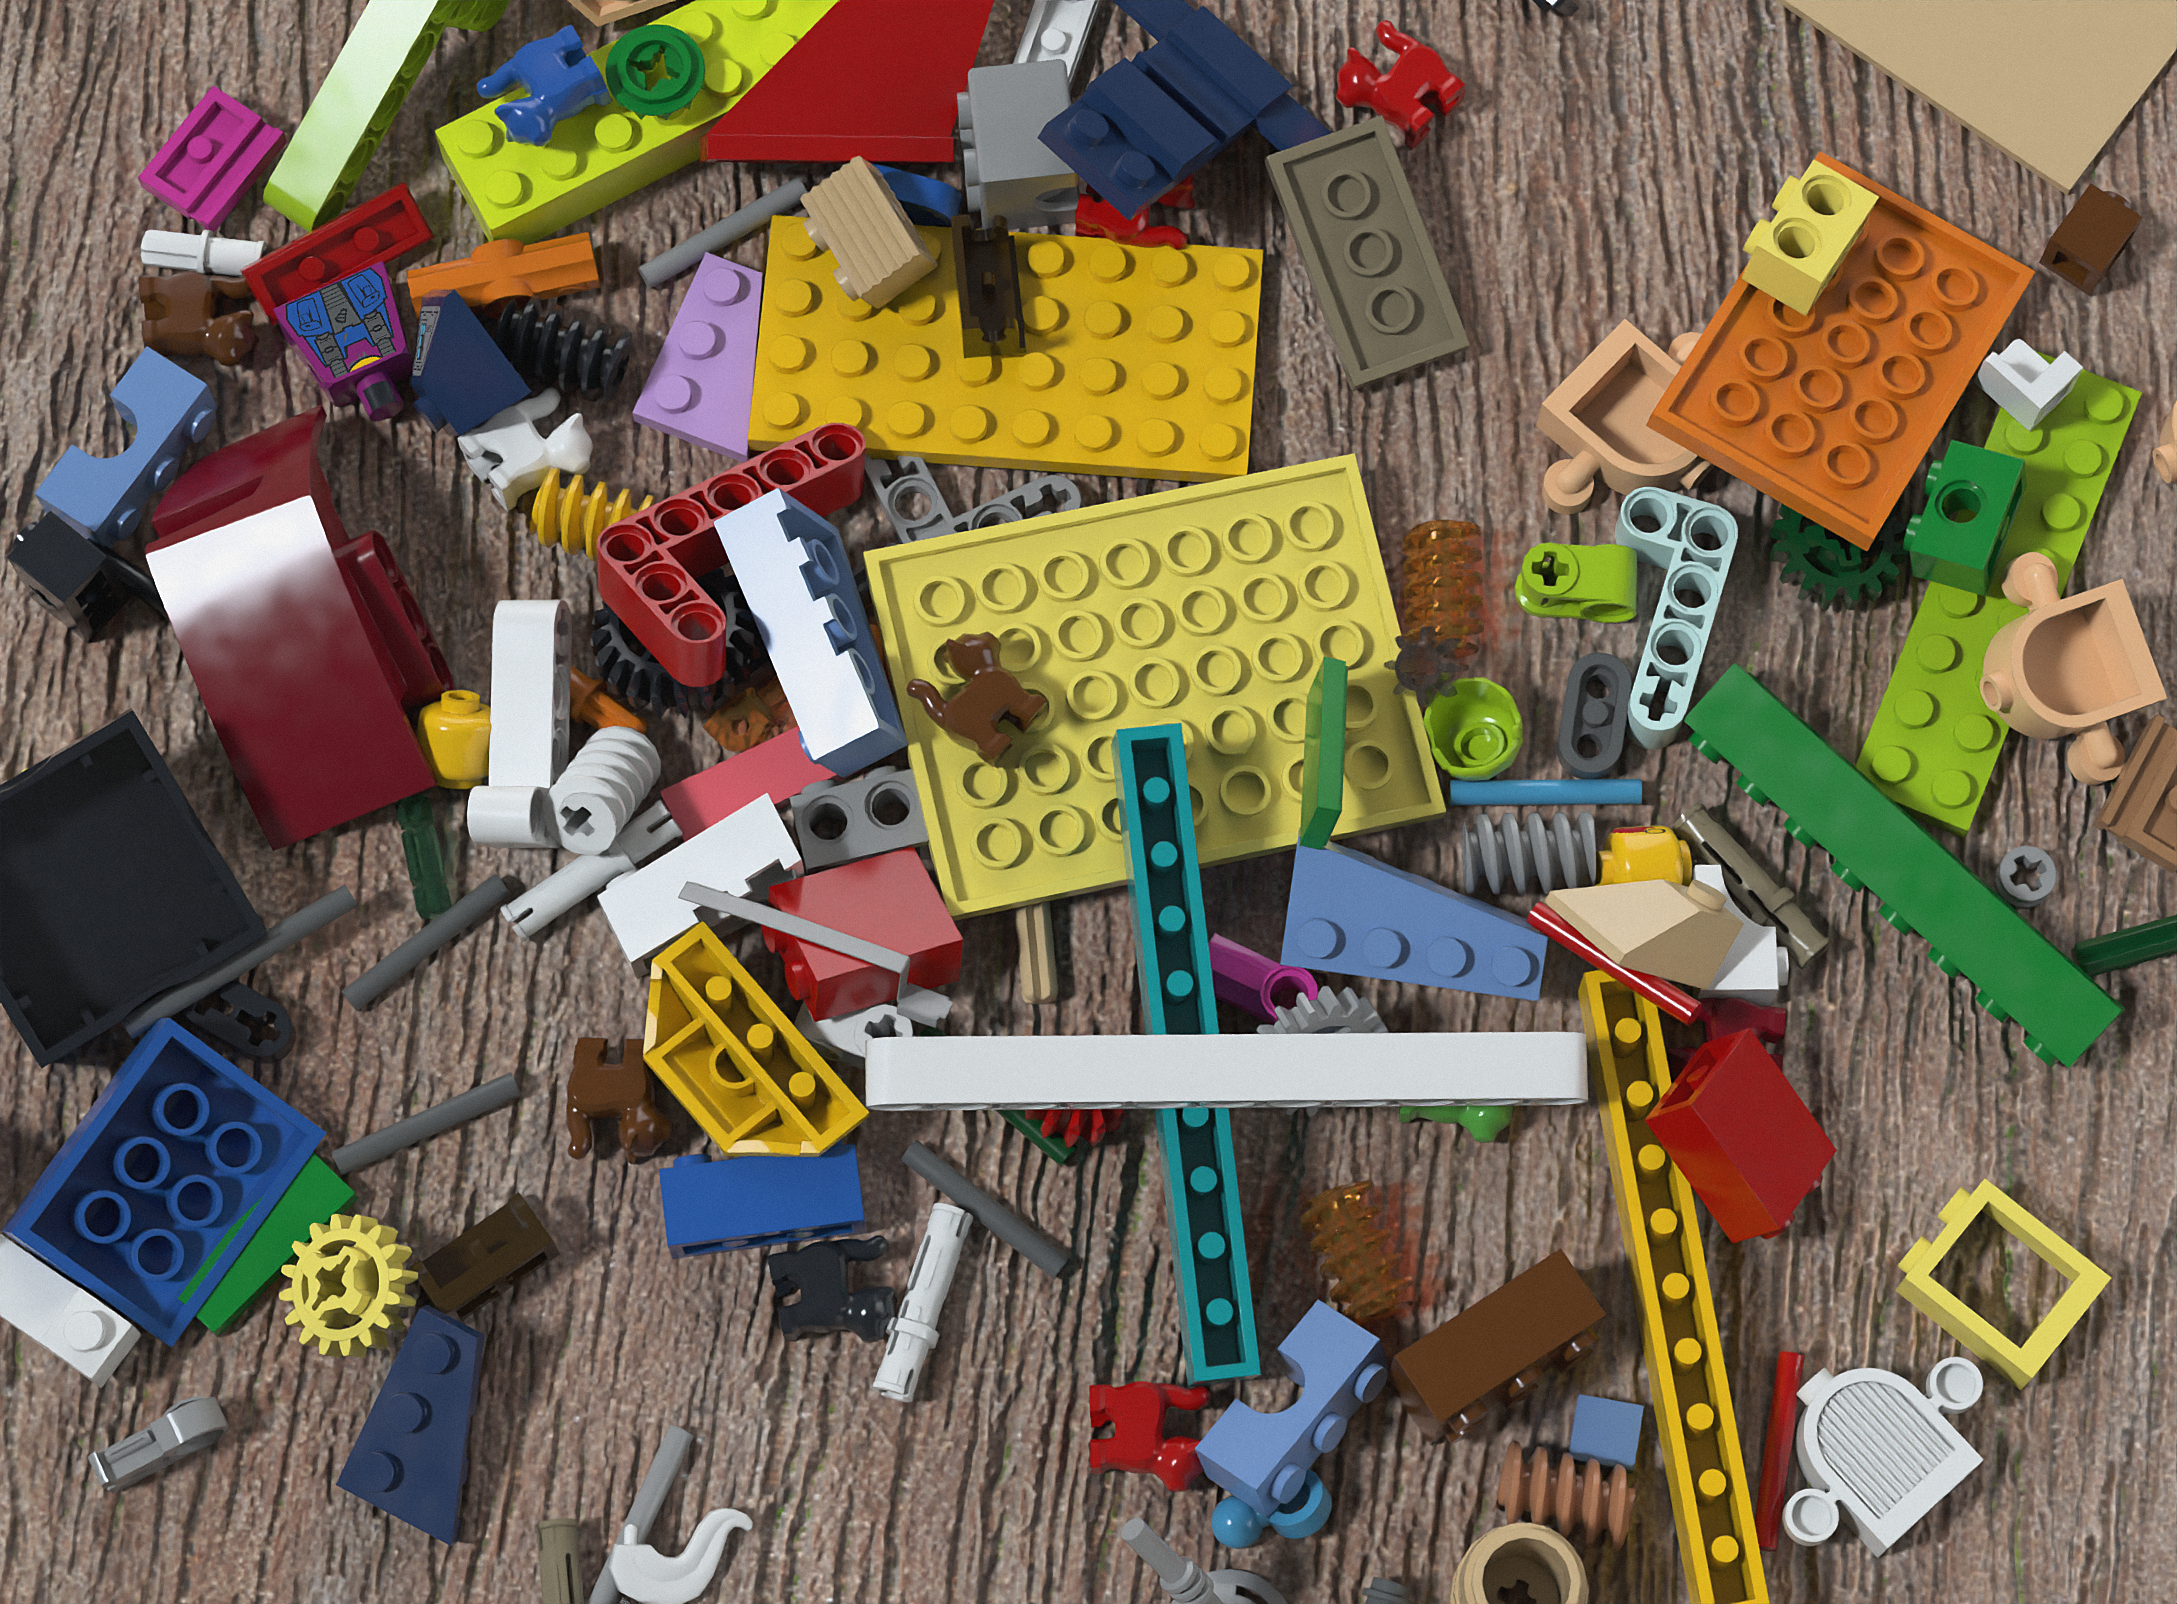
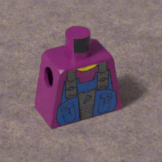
[273,261,413,422]

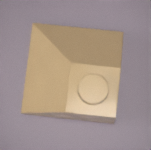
[1544,879,1744,990]

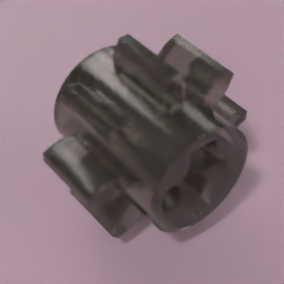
[1384,626,1469,707]

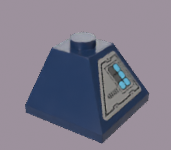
[411,289,531,436]

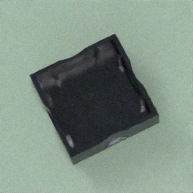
[0,708,268,1069]

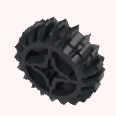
[590,567,762,719]

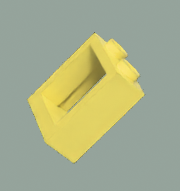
[1895,1179,2111,1390]

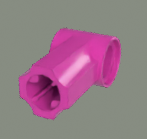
[1208,933,1318,1026]

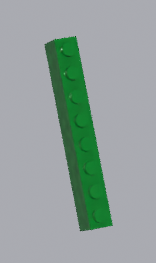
[1683,663,2125,1068]

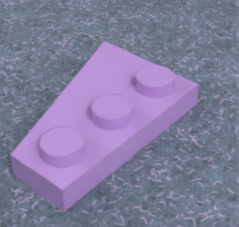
[632,252,764,463]

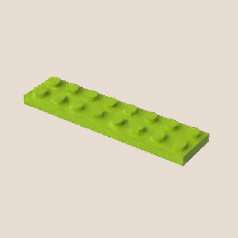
[1855,350,2142,838]

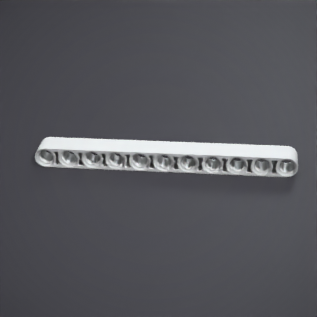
[865,1032,1588,1111]

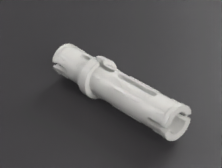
[500,800,683,942]
[872,1203,974,1402]

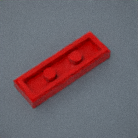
[240,182,434,326]

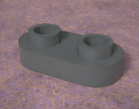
[1557,652,1632,779]

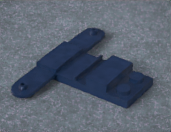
[1037,0,1331,221]

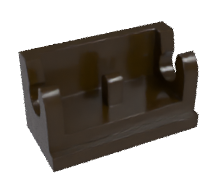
[951,214,1026,358]
[409,1192,560,1322]

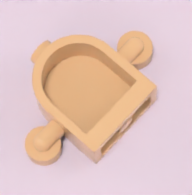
[1537,319,1714,515]
[1980,552,2167,785]

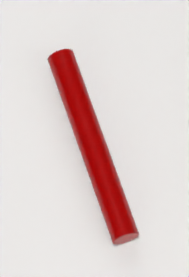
[1527,901,1703,1026]
[1754,1351,1805,1552]

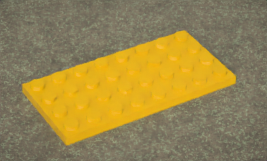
[748,215,1263,483]

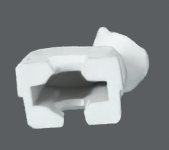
[457,387,593,512]

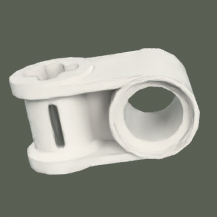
[794,1002,916,1071]

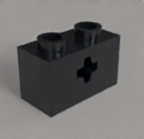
[7,510,130,644]

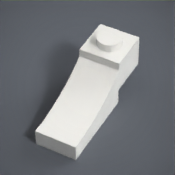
[0,1234,142,1388]

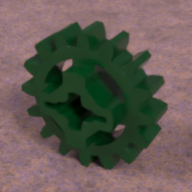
[1769,503,1908,611]

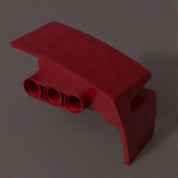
[145,404,454,851]

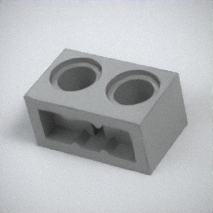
[789,766,931,876]

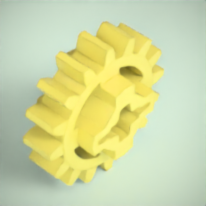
[279,1214,418,1358]

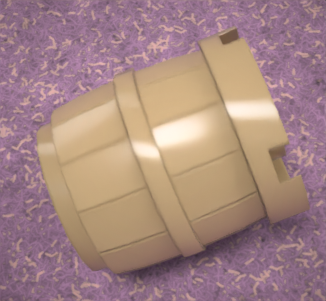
[1448,1523,1589,1604]

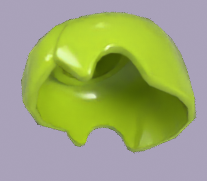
[1424,677,1524,782]

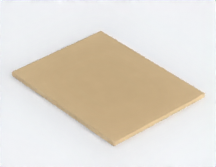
[1775,0,2177,195]

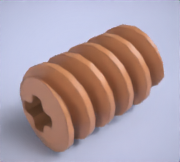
[1492,1440,1638,1552]

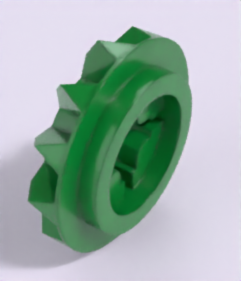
[605,24,705,120]

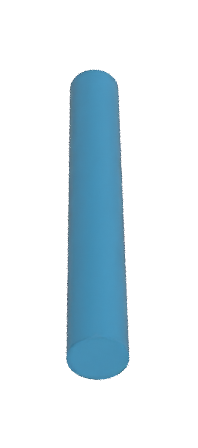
[1449,779,1642,805]

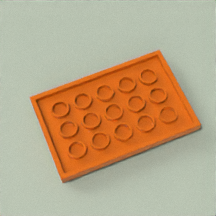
[1646,151,2036,551]

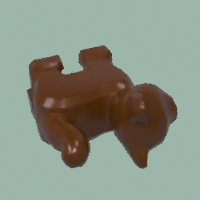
[139,271,259,367]
[906,631,1047,767]
[566,1037,673,1165]

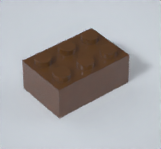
[1387,1248,1606,1446]

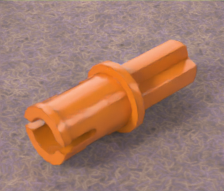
[570,665,648,735]

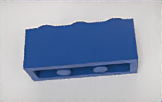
[659,1139,867,1259]

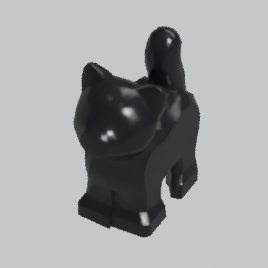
[767,1235,898,1343]

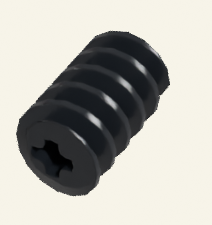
[493,295,632,403]

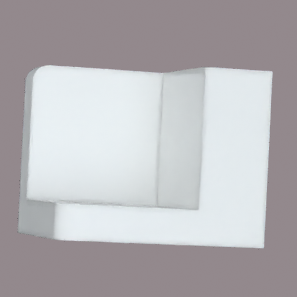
[1974,339,2083,432]

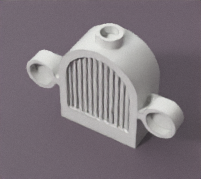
[1782,1357,1984,1558]

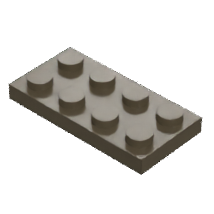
[1265,115,1470,391]

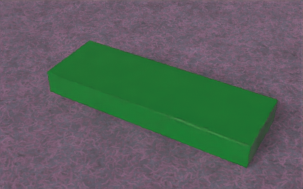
[1300,657,1348,850]
[178,1153,358,1338]

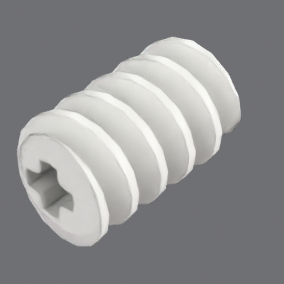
[543,726,661,856]

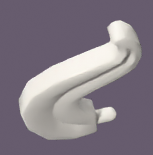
[608,1508,753,1604]

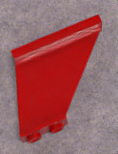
[700,0,995,165]

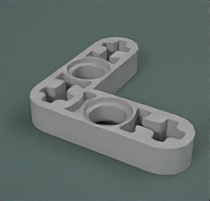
[864,454,1081,544]

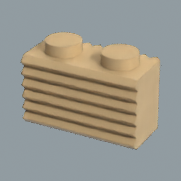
[800,156,938,309]

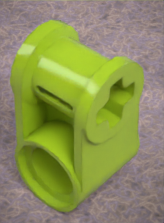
[1514,542,1637,623]

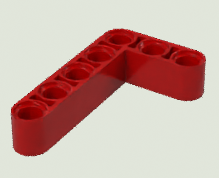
[597,423,865,687]

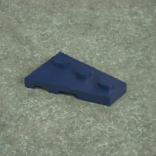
[336,1305,485,1546]

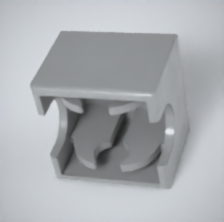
[957,59,1079,230]

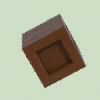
[2039,183,2143,297]

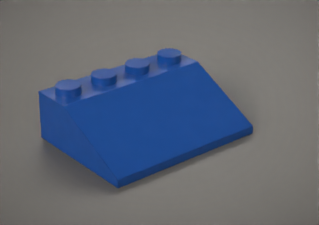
[0,1018,326,1347]

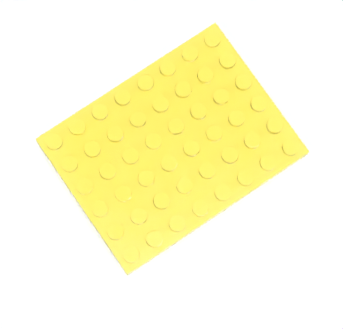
[862,453,1446,921]

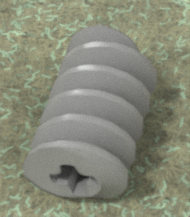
[1462,812,1596,895]

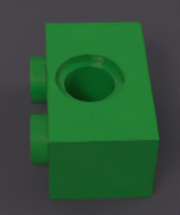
[1903,440,2027,597]

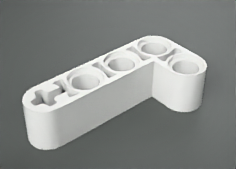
[467,600,572,848]

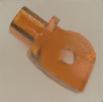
[703,677,791,754]

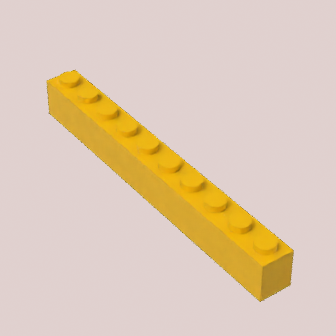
[1577,970,1770,1604]

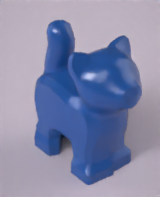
[477,24,612,147]

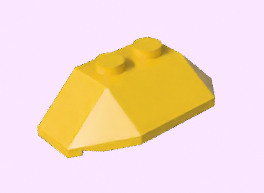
[643,921,870,1157]

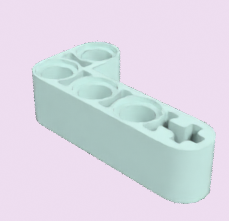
[1615,487,1738,750]

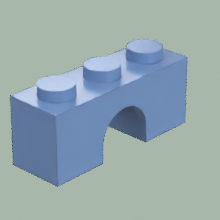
[34,346,218,548]
[1195,1299,1390,1518]

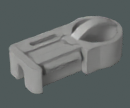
[88,1396,229,1493]

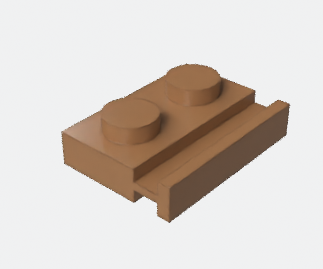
[2092,714,2177,873]

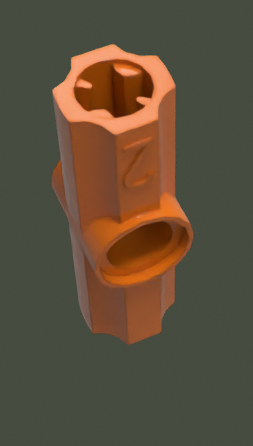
[406,232,601,324]

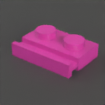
[138,85,287,233]

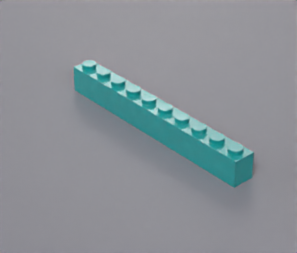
[1111,723,1261,1387]

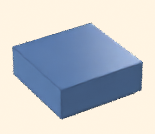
[1568,1394,1644,1474]

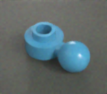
[1211,1469,1332,1549]

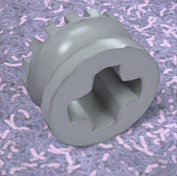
[1994,846,2057,909]

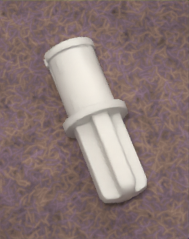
[141,230,268,277]

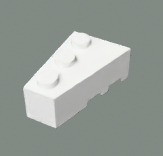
[597,793,805,979]

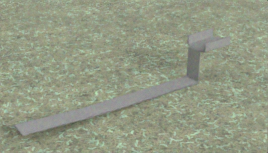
[678,881,953,1028]

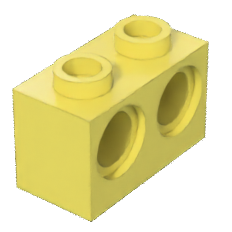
[1741,159,1879,316]

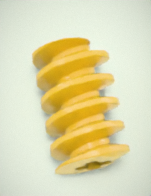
[529,467,655,562]

